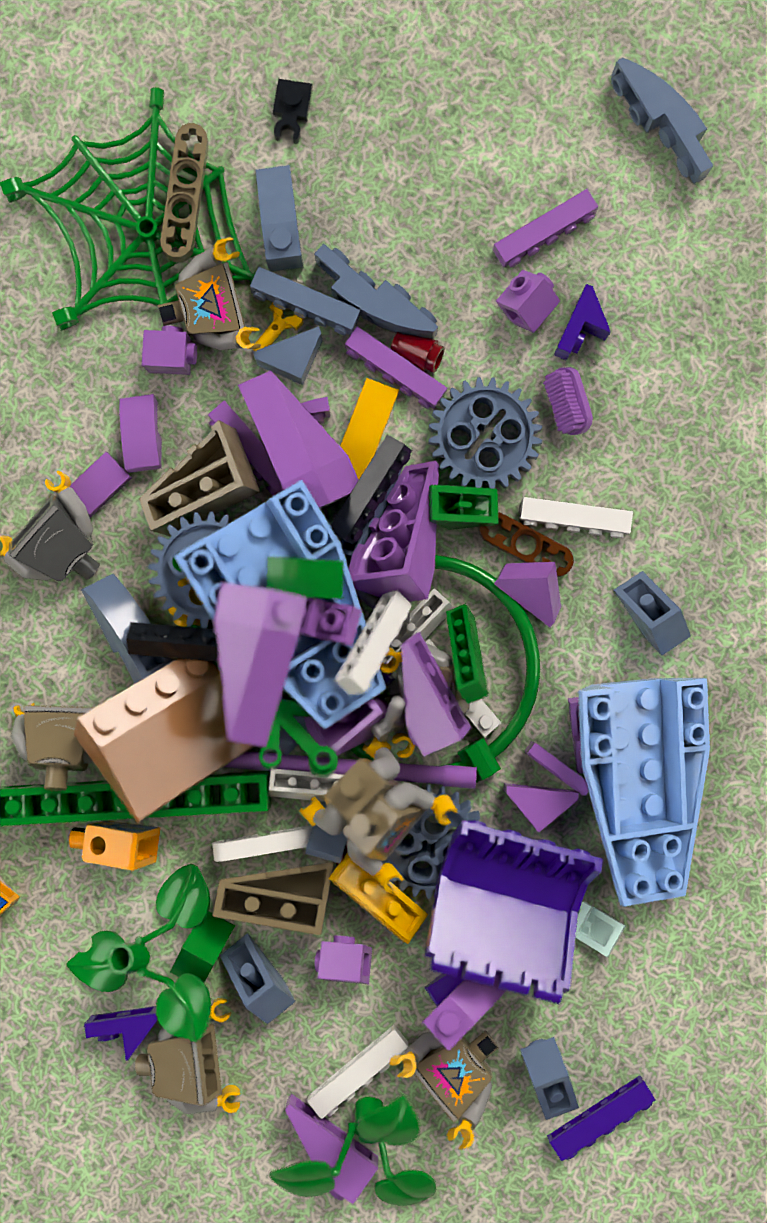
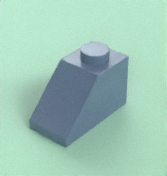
[614,571,691,656]
[220,933,296,1024]
[520,1037,579,1120]

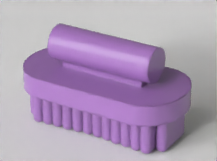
[543,367,593,435]

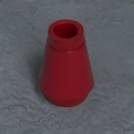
[390,332,445,373]

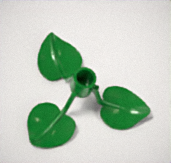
[66,864,211,1042]
[269,1094,436,1206]

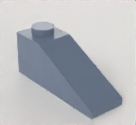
[256,165,303,272]

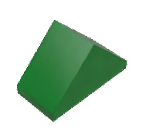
[429,485,499,530]
[170,911,235,983]

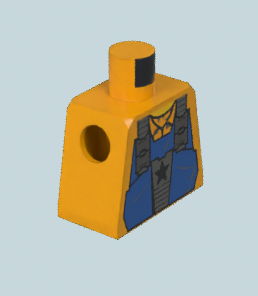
[69,820,161,871]

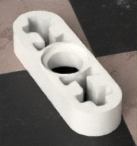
[212,825,313,862]

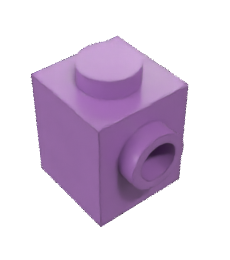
[496,269,560,333]
[142,326,197,375]
[315,936,372,984]

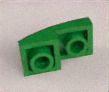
[267,556,344,599]

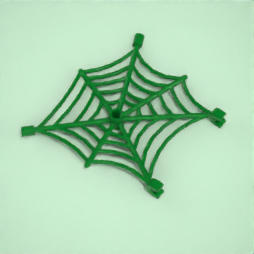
[0,87,256,331]

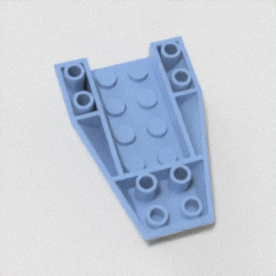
[174,480,386,729]
[578,678,710,907]

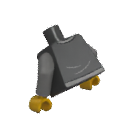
[0,471,100,582]

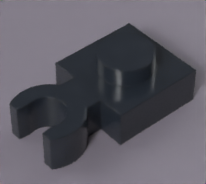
[273,78,313,144]

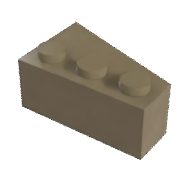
[139,420,260,536]
[213,862,334,936]

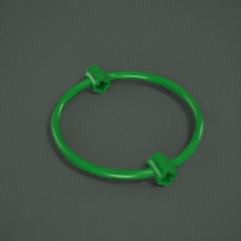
[350,555,540,783]

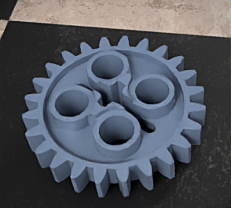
[428,377,543,489]
[148,512,228,628]
[383,785,480,899]

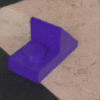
[554,284,611,361]
[84,1006,158,1061]

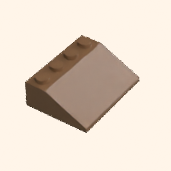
[74,658,255,823]

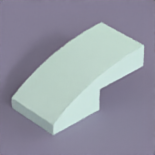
[576,901,626,957]

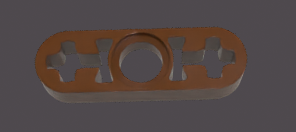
[479,512,574,577]

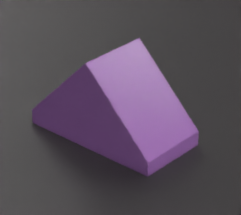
[494,562,561,627]
[503,783,579,832]

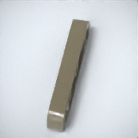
[160,123,209,263]

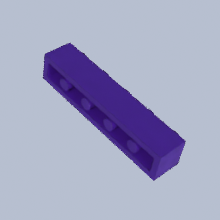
[547,1075,656,1162]

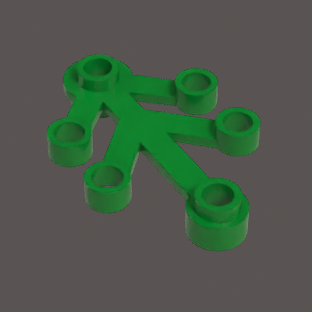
[259,689,338,778]

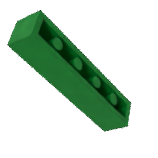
[446,603,489,704]

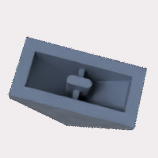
[253,326,323,385]

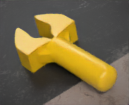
[253,303,304,351]

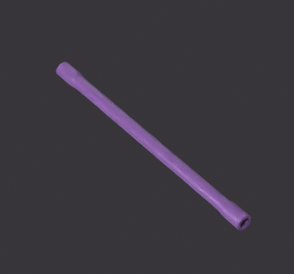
[224,751,477,789]

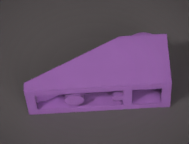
[401,631,471,756]
[422,975,506,1051]
[285,1094,378,1204]

